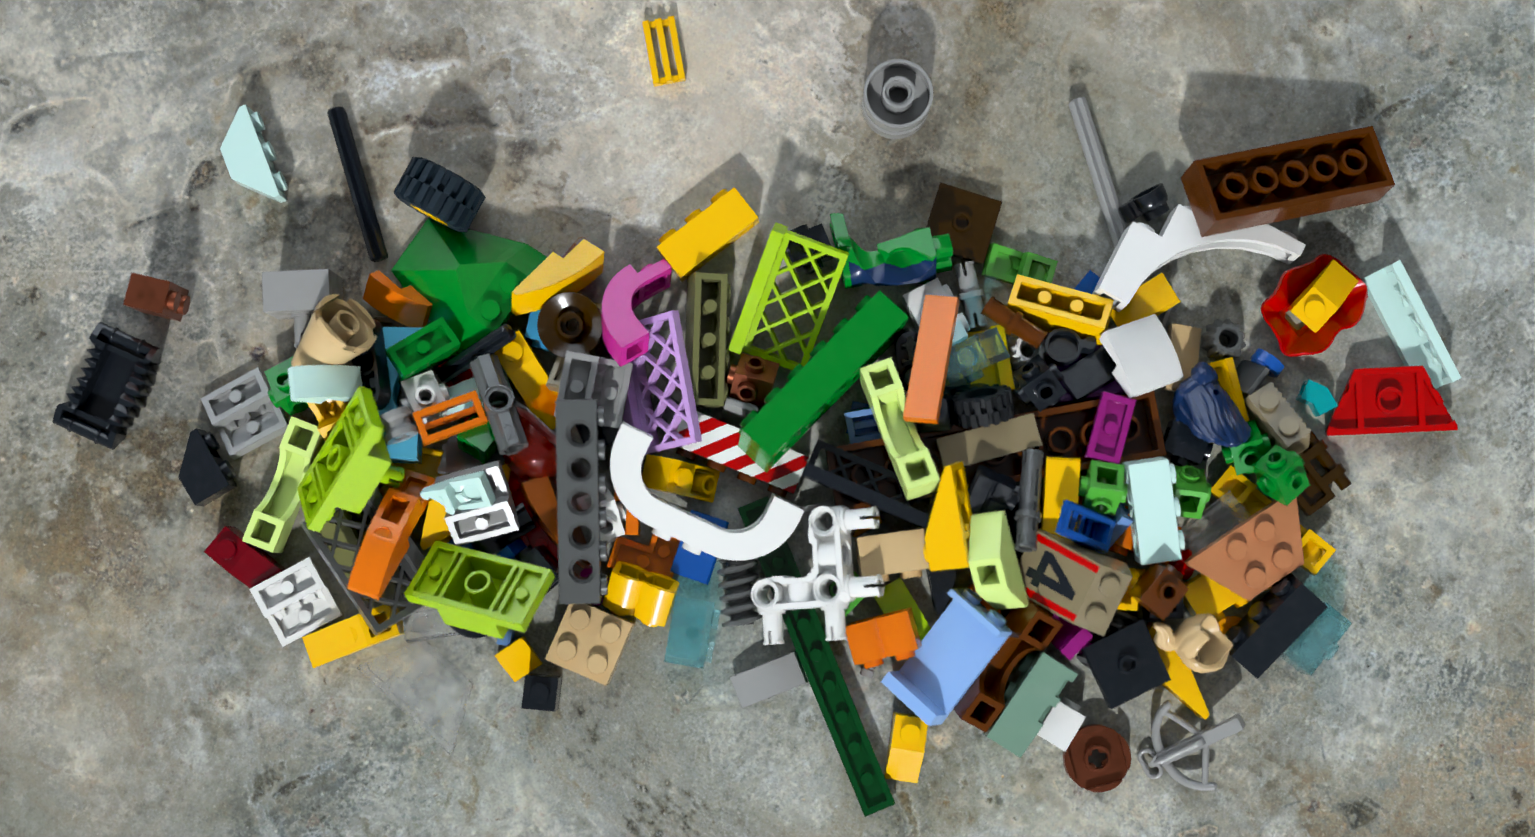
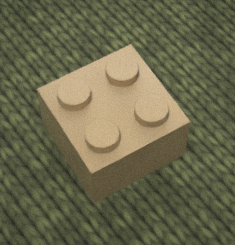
[854,528,929,582]
[545,604,635,686]

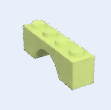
[860,357,940,501]
[242,416,325,553]

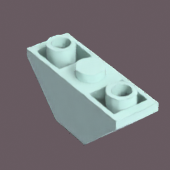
[220,104,288,203]

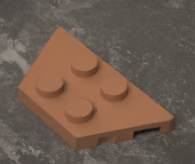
[1184,497,1304,601]

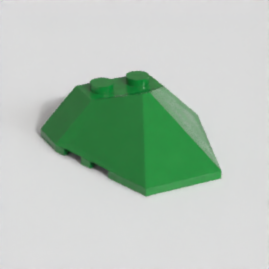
[391,218,547,354]

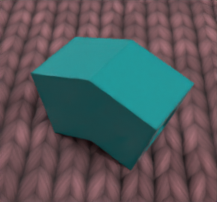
[1296,379,1338,417]

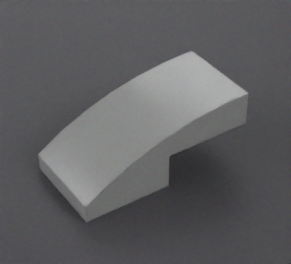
[730,651,808,708]

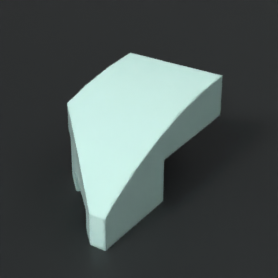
[420,471,496,516]

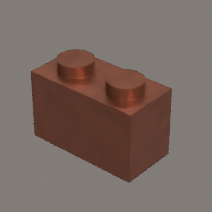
[123,272,190,322]

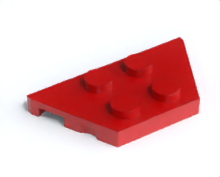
[1325,366,1458,436]

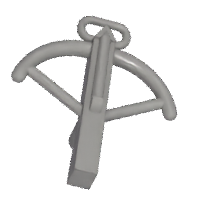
[1137,700,1246,791]

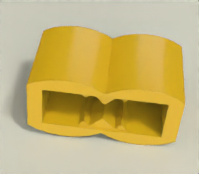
[602,561,680,627]

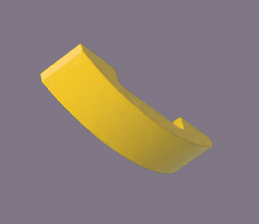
[1211,465,1336,576]

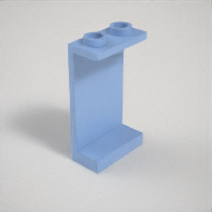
[881,588,1013,726]

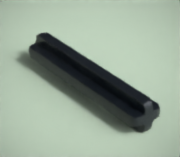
[436,324,516,383]

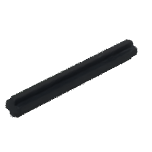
[327,106,388,262]

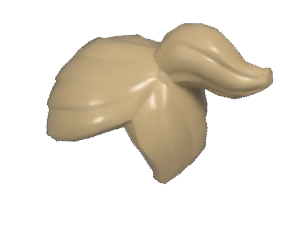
[1153,614,1233,674]

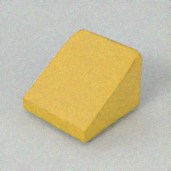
[494,636,543,682]

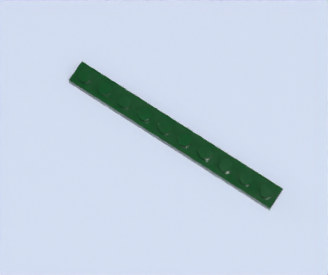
[737,496,895,817]

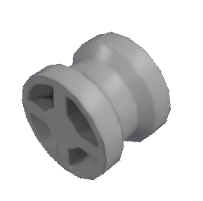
[380,406,418,445]

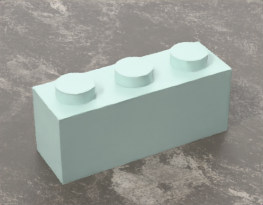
[1122,456,1185,565]

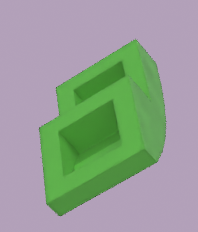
[981,243,1058,285]

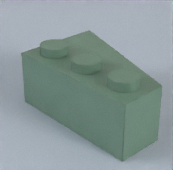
[983,651,1078,758]

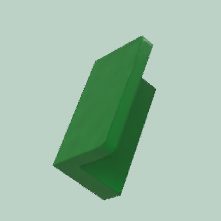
[385,316,461,385]

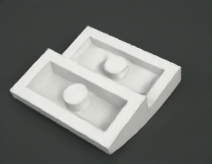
[1099,314,1184,399]
[249,557,343,647]

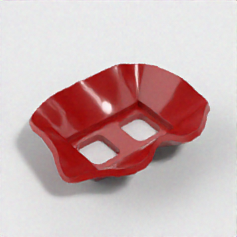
[1261,254,1368,357]

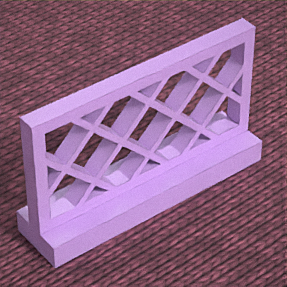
[611,310,702,456]

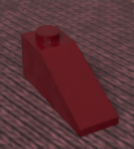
[204,526,286,588]

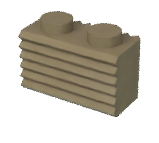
[1245,382,1311,454]

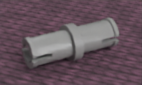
[953,261,988,329]

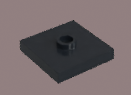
[1081,618,1171,709]

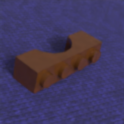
[954,599,1063,732]

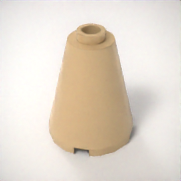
[291,294,377,367]

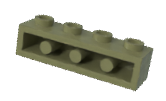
[685,272,731,409]

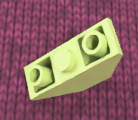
[968,510,1029,610]

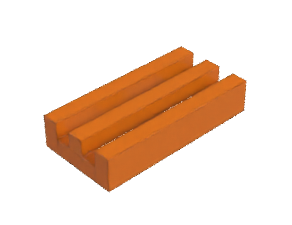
[412,390,488,446]

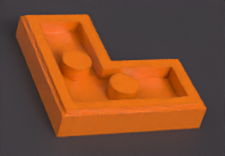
[607,534,680,578]

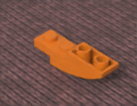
[348,469,436,600]

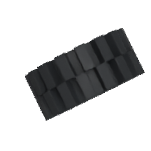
[951,384,1015,428]

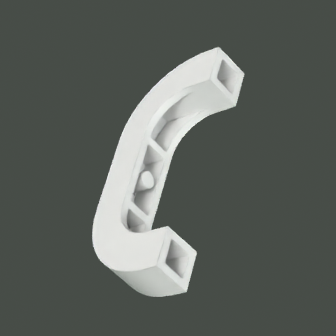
[610,422,805,561]

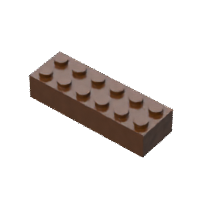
[1180,126,1395,237]

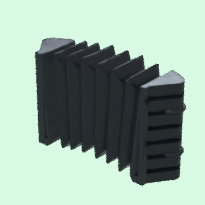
[52,322,161,450]

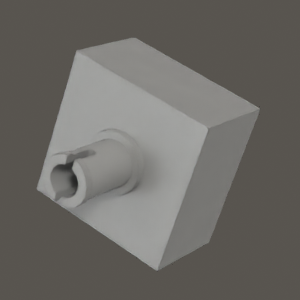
[262,269,343,348]

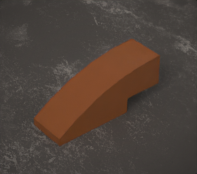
[519,474,591,569]

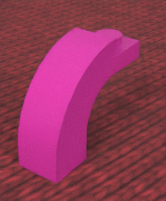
[601,259,672,367]

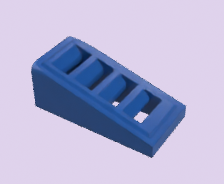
[1055,500,1116,553]

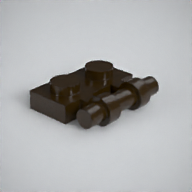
[1297,430,1352,516]

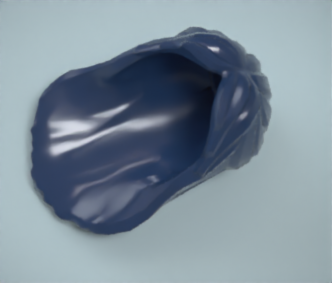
[1172,362,1251,447]

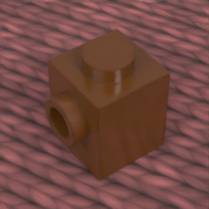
[1128,563,1190,620]

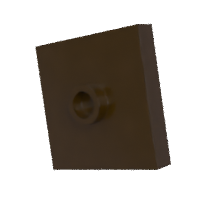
[926,182,1002,265]

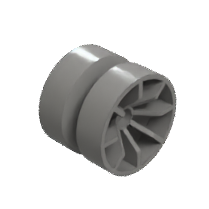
[861,59,933,139]

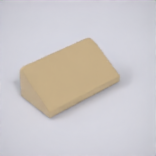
[1161,323,1202,391]

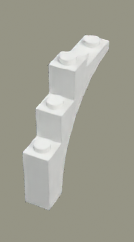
[1092,204,1306,312]

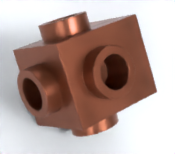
[726,353,780,407]

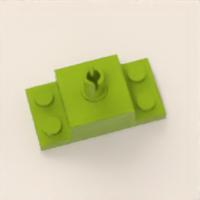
[297,386,405,532]
[404,540,555,639]

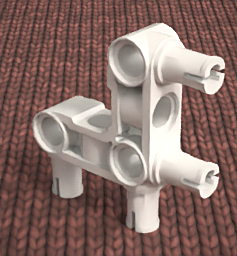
[751,505,884,645]

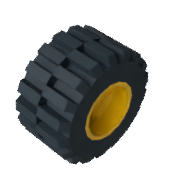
[394,157,486,232]

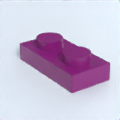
[1084,391,1136,464]

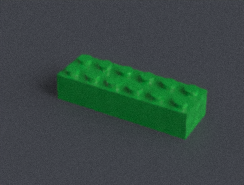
[738,290,909,473]

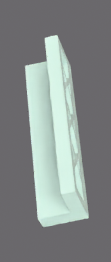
[1361,260,1461,389]

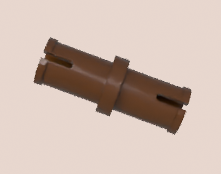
[981,296,1048,350]

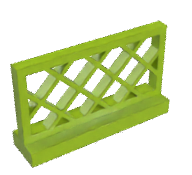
[728,222,849,370]

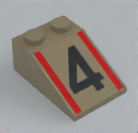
[1018,528,1132,636]

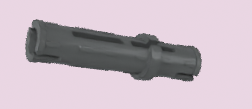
[1014,449,1044,552]

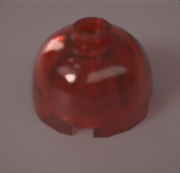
[507,416,557,479]

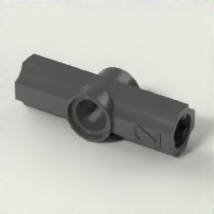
[470,353,528,456]

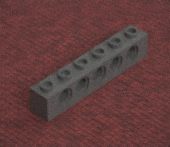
[555,399,608,604]

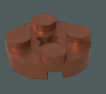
[1063,724,1131,792]

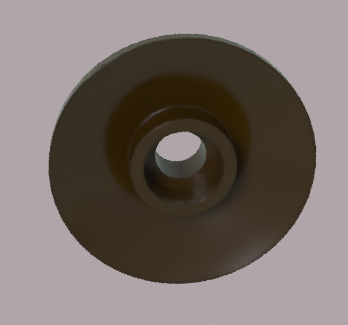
[537,292,602,358]

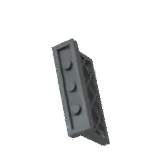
[301,487,425,636]

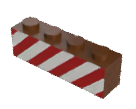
[672,412,809,498]

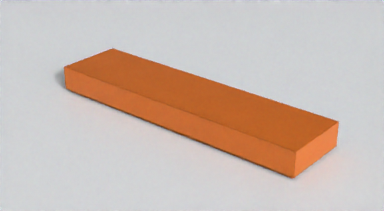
[903,295,960,424]

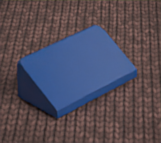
[670,510,729,585]

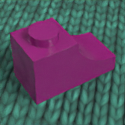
[1051,613,1094,660]

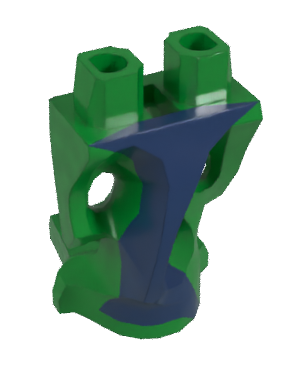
[830,213,953,289]

